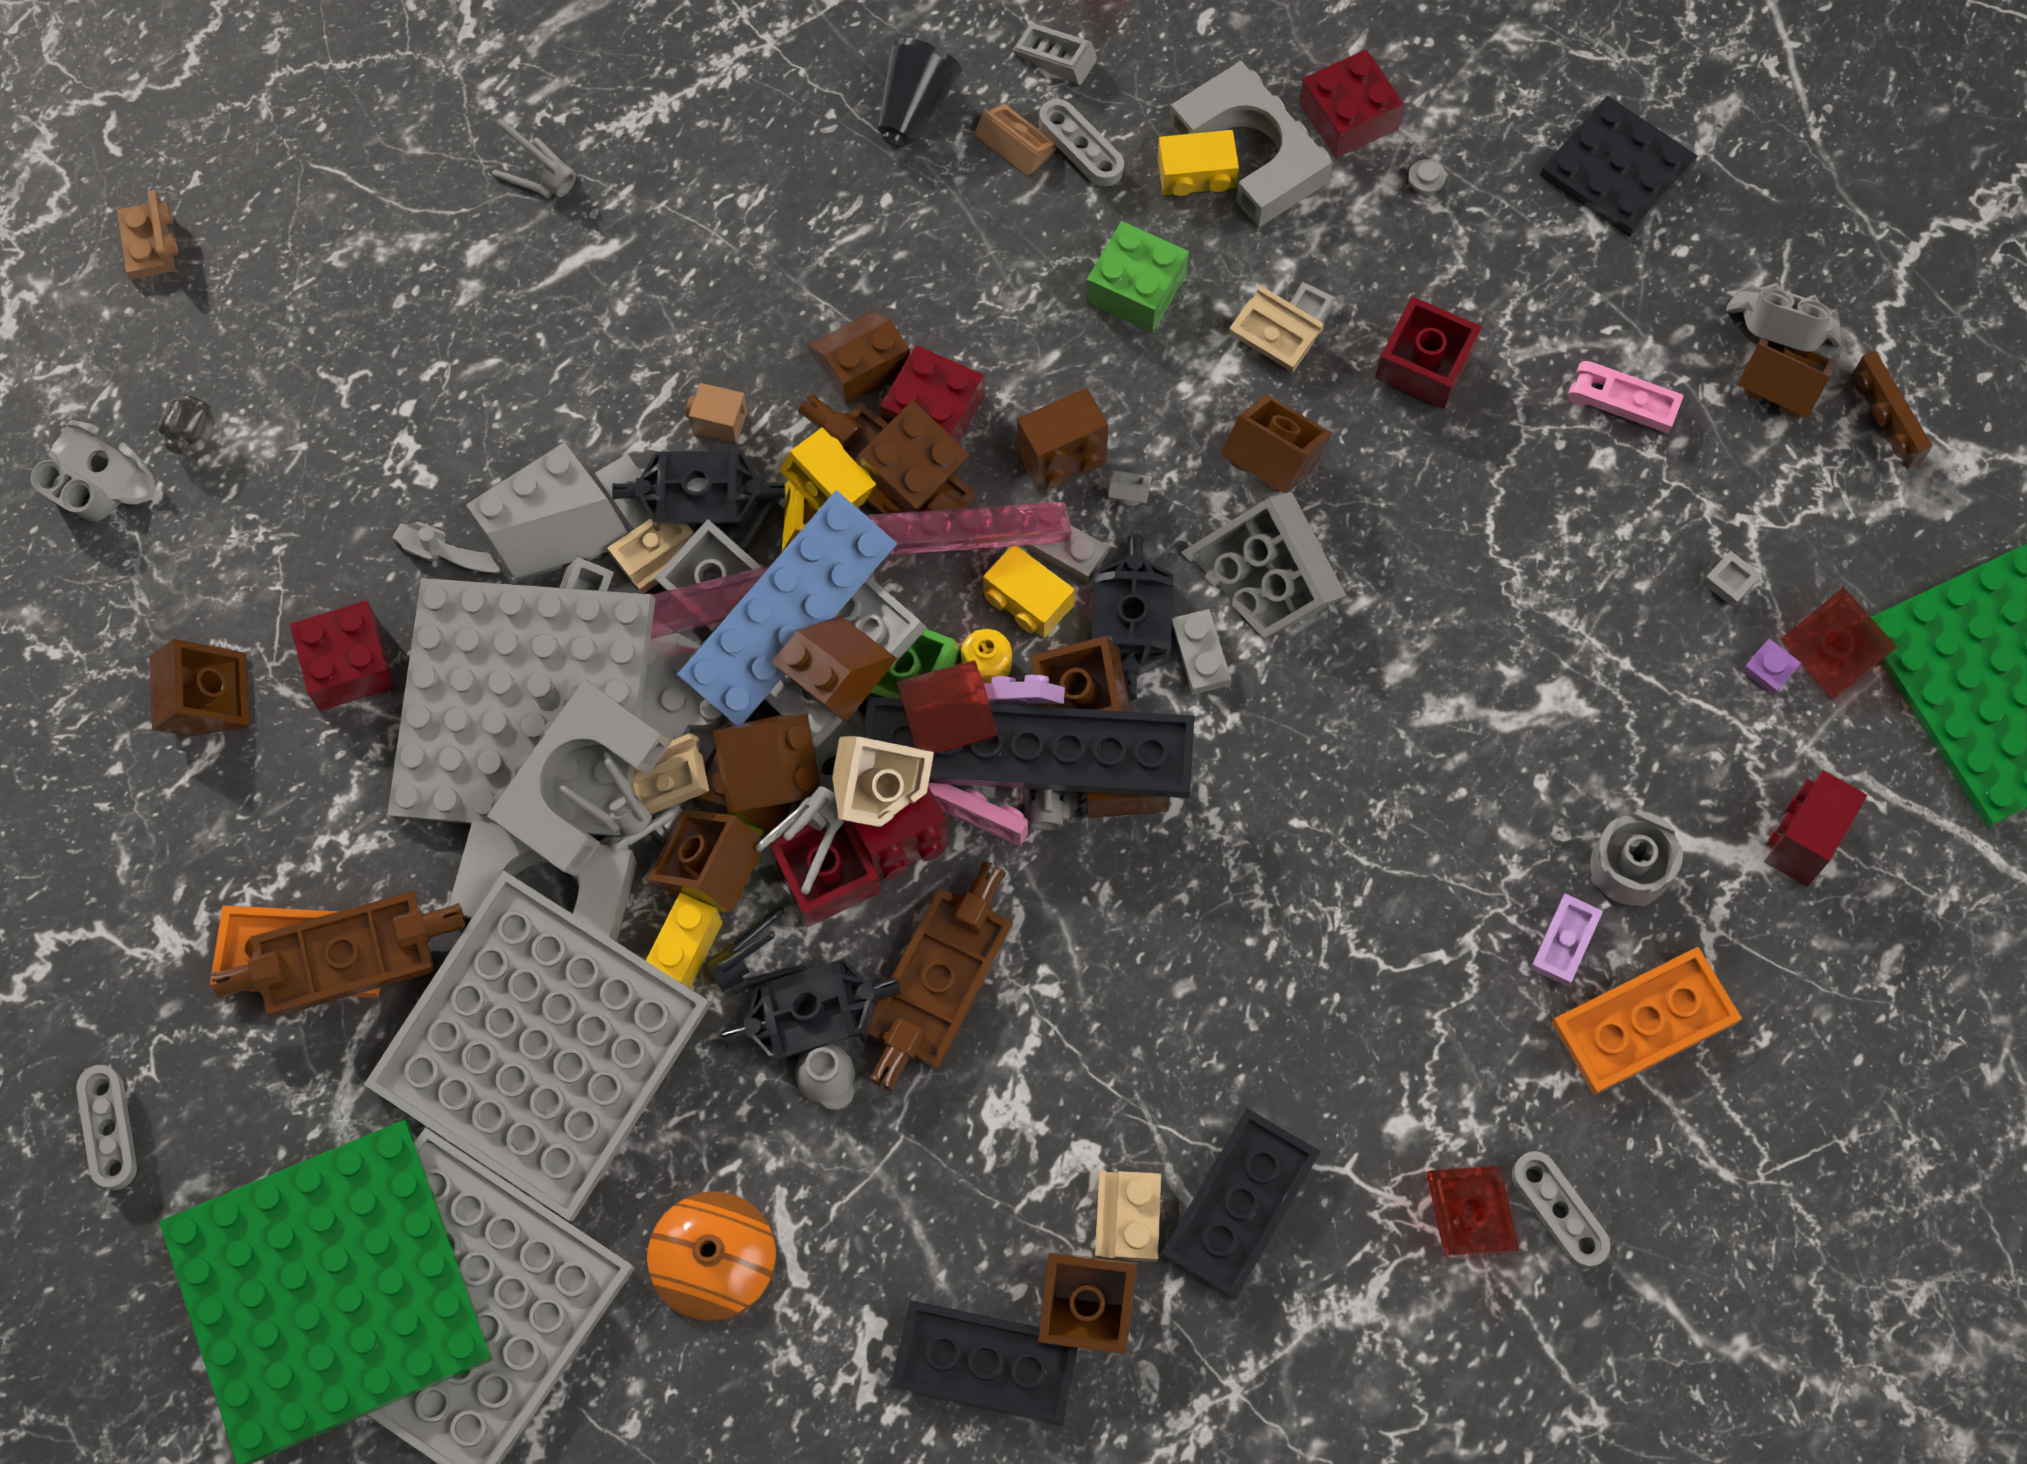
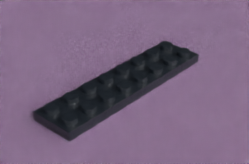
[863,697,1195,798]

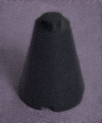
[878,38,962,147]

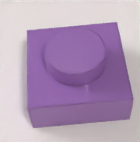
[1742,639,1801,696]

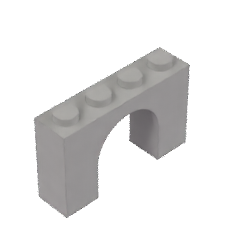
[1169,61,1332,228]
[487,680,672,877]
[448,819,637,942]

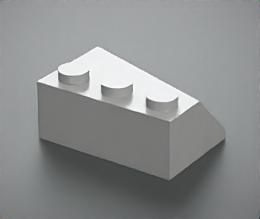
[466,442,628,582]
[1181,492,1346,638]

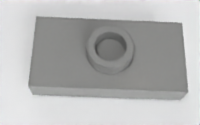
[595,454,649,530]

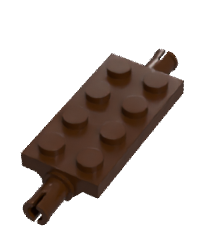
[798,394,989,552]
[867,861,1013,1092]
[211,890,467,1019]

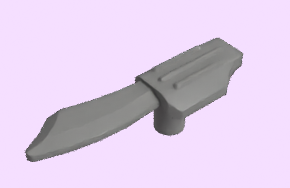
[392,522,500,574]

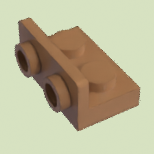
[117,190,178,280]

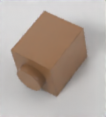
[685,383,748,444]

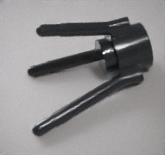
[707,907,806,995]

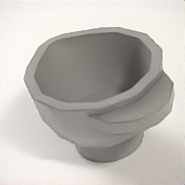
[795,1044,856,1111]

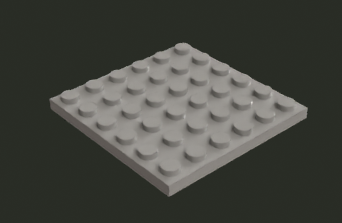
[387,578,656,838]
[364,870,712,1221]
[367,1127,635,1464]

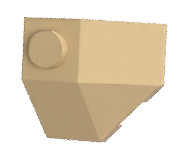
[832,736,934,827]

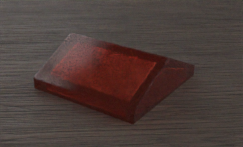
[1781,587,1898,699]
[897,660,998,753]
[1426,1166,1519,1260]

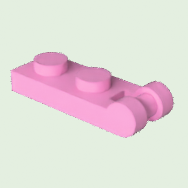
[1567,361,1684,434]
[928,783,1028,847]

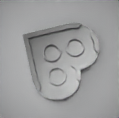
[640,639,726,741]

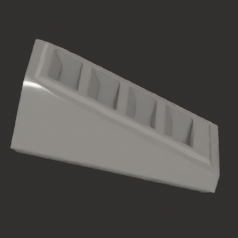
[1013,23,1097,85]

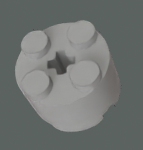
[1590,812,1683,906]

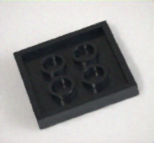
[1540,95,1698,237]

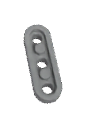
[1038,99,1124,187]
[76,1065,137,1191]
[1512,1151,1610,1269]

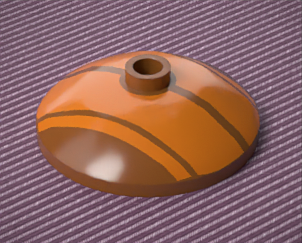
[647,1191,777,1322]

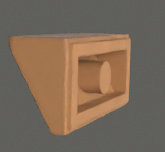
[975,104,1058,175]

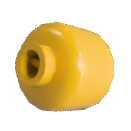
[960,629,1013,683]

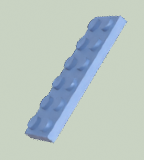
[677,490,897,725]

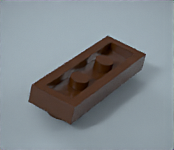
[1852,351,1933,469]

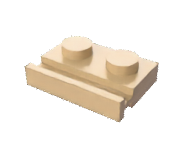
[1229,285,1324,373]
[607,519,694,594]
[631,733,709,815]
[1095,1170,1161,1262]

